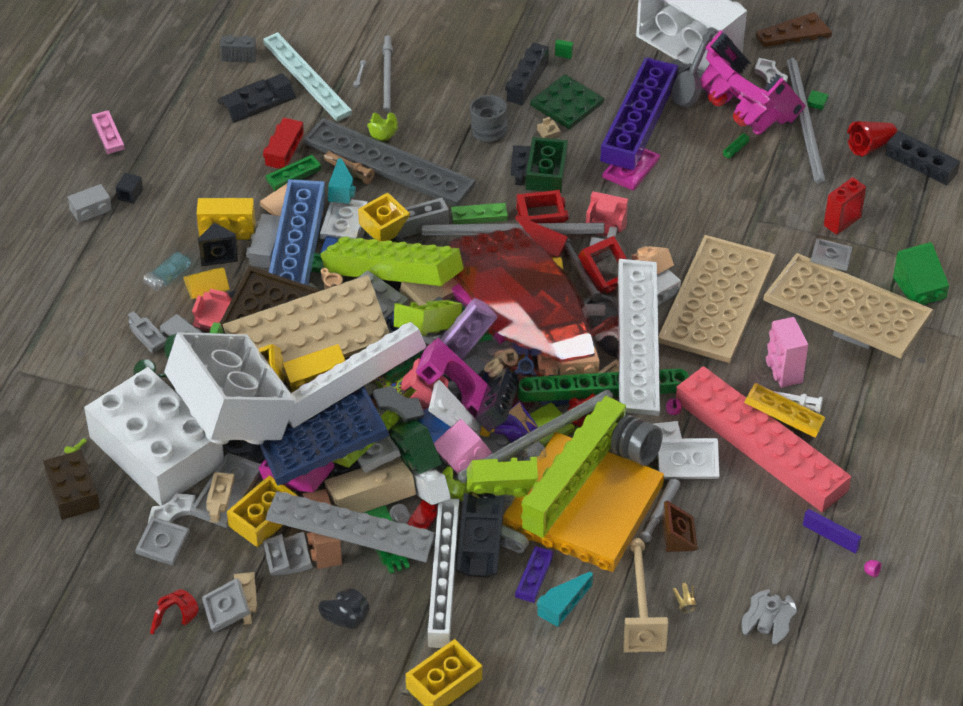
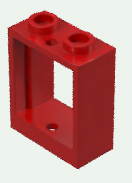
[823,177,866,235]
[516,190,568,223]
[578,236,627,294]

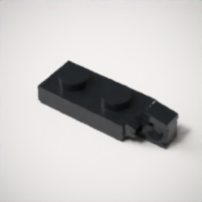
[511,145,531,185]

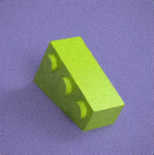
[393,300,462,336]
[466,457,538,497]

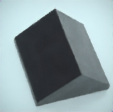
[198,223,238,267]

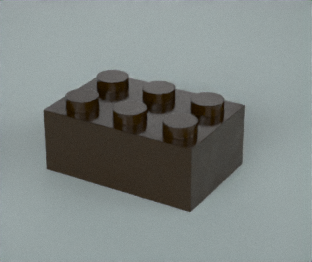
[43,450,100,520]

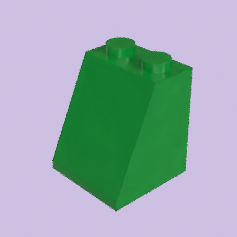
[893,242,949,305]

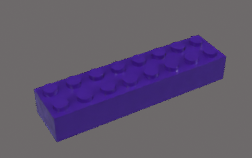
[600,57,678,170]

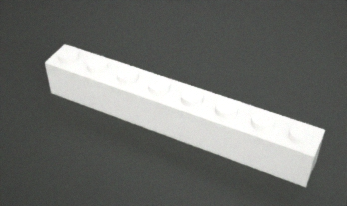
[288,322,427,428]
[428,499,459,648]

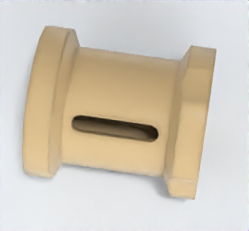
[493,349,518,366]

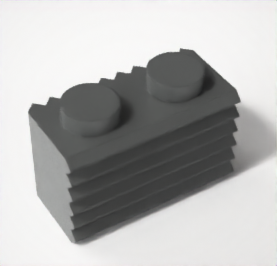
[220,35,257,63]

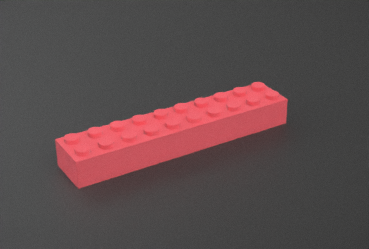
[676,366,851,513]

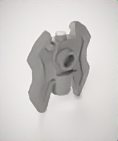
[742,589,797,644]

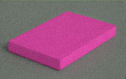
[602,149,660,191]

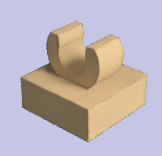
[537,117,561,139]

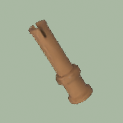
[324,151,375,184]

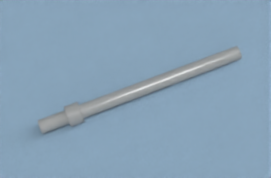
[382,35,393,112]

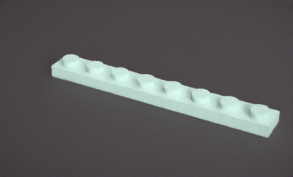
[263,32,352,122]

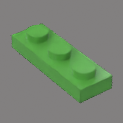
[451,203,508,224]

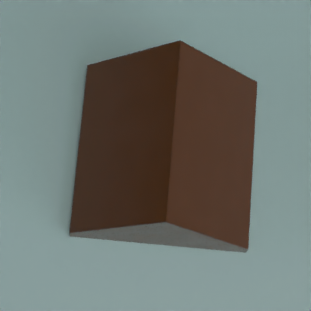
[662,500,698,552]

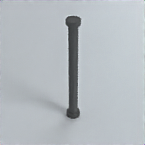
[564,239,602,302]

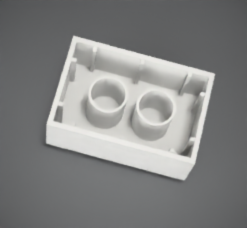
[636,0,747,80]
[164,332,295,445]
[84,367,224,506]

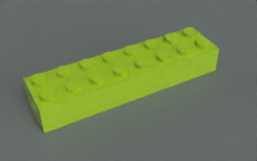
[321,236,464,286]
[521,395,626,538]

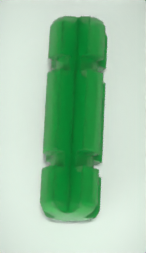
[723,133,750,159]

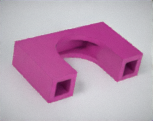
[416,338,488,420]

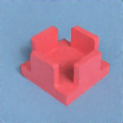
[586,191,628,236]
[192,289,232,332]
[401,358,449,410]

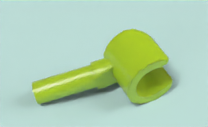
[64,438,87,454]

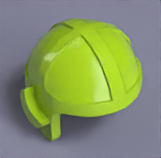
[367,113,398,141]
[442,467,472,502]

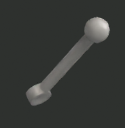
[353,60,366,88]

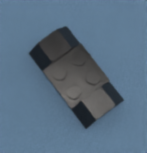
[218,73,296,123]
[456,493,505,578]

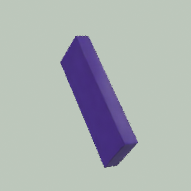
[803,509,861,554]
[515,546,554,603]

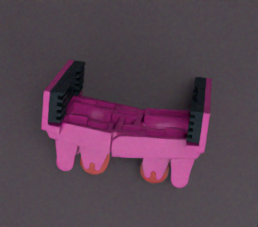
[700,30,806,135]

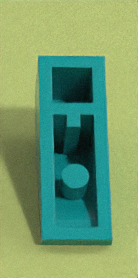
[328,158,356,204]
[537,572,593,627]

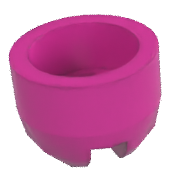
[666,398,682,415]
[864,560,882,578]

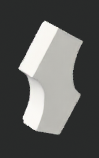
[754,58,788,87]
[148,493,196,523]

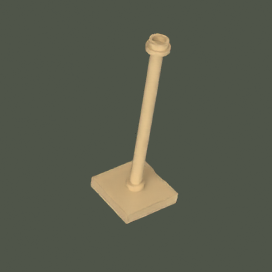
[623,538,668,653]

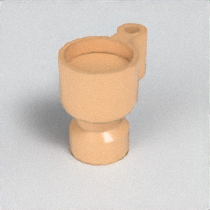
[321,268,343,289]

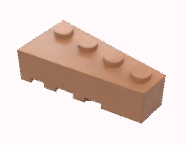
[303,489,342,569]

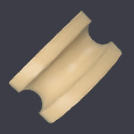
[484,358,504,377]

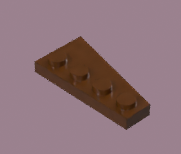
[755,12,832,47]

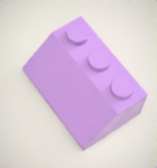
[440,298,498,360]

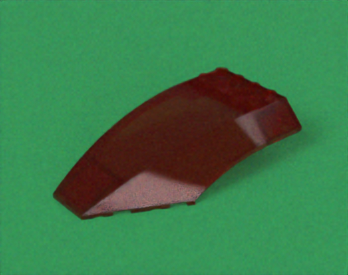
[448,228,595,363]

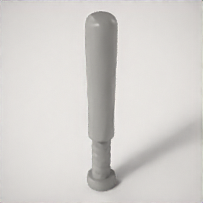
[640,478,680,542]

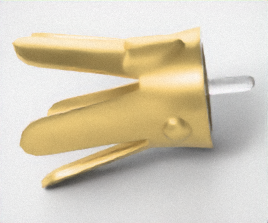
[673,583,696,615]

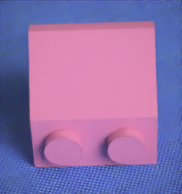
[434,419,492,476]

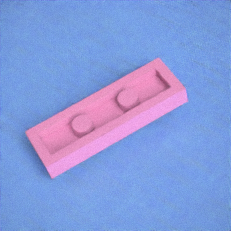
[92,110,125,154]

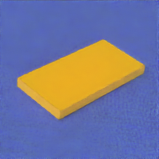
[744,383,825,438]

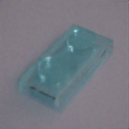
[151,251,191,286]

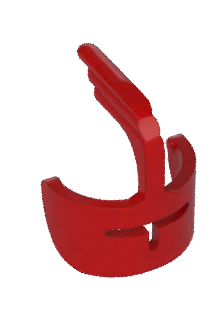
[150,589,198,635]

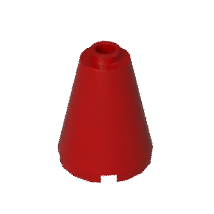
[847,121,897,156]

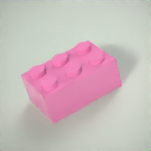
[766,317,808,388]

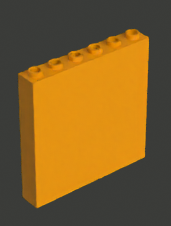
[503,432,664,572]

